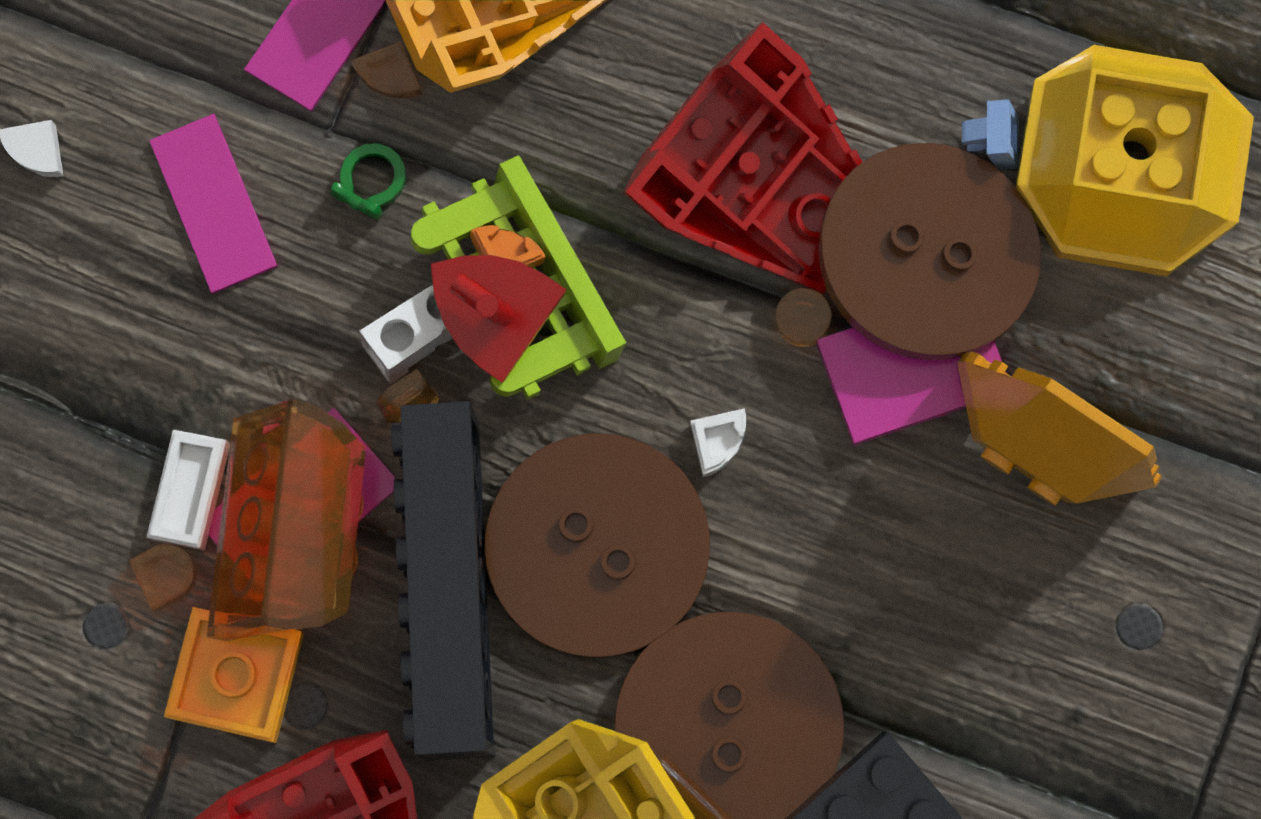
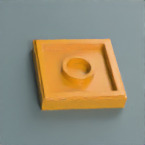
[164,607,304,744]

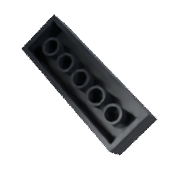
[391,401,495,761]

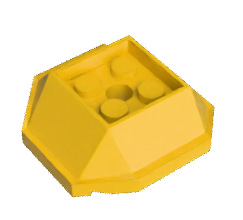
[1015,45,1254,277]
[473,719,695,819]

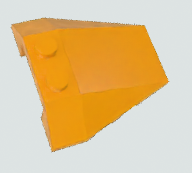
[385,0,608,93]
[957,351,1162,506]

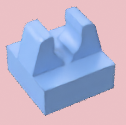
[962,99,1019,170]

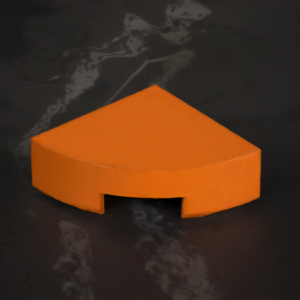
[469,225,546,268]

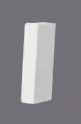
[147,430,231,551]

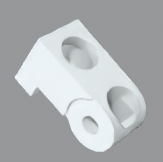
[359,285,452,385]

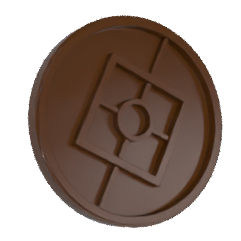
[818,143,1041,360]
[485,433,710,659]
[615,612,844,819]

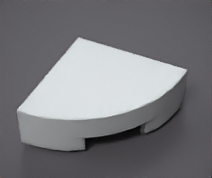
[0,120,63,177]
[690,408,746,477]

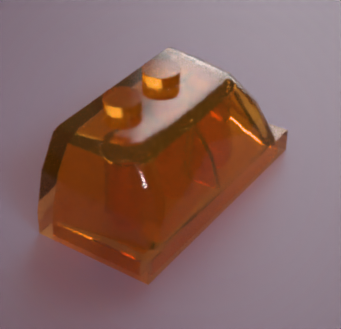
[207,399,366,641]

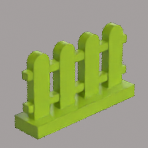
[410,155,626,400]

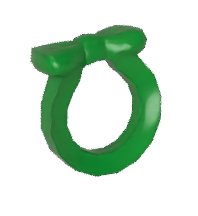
[330,143,406,221]

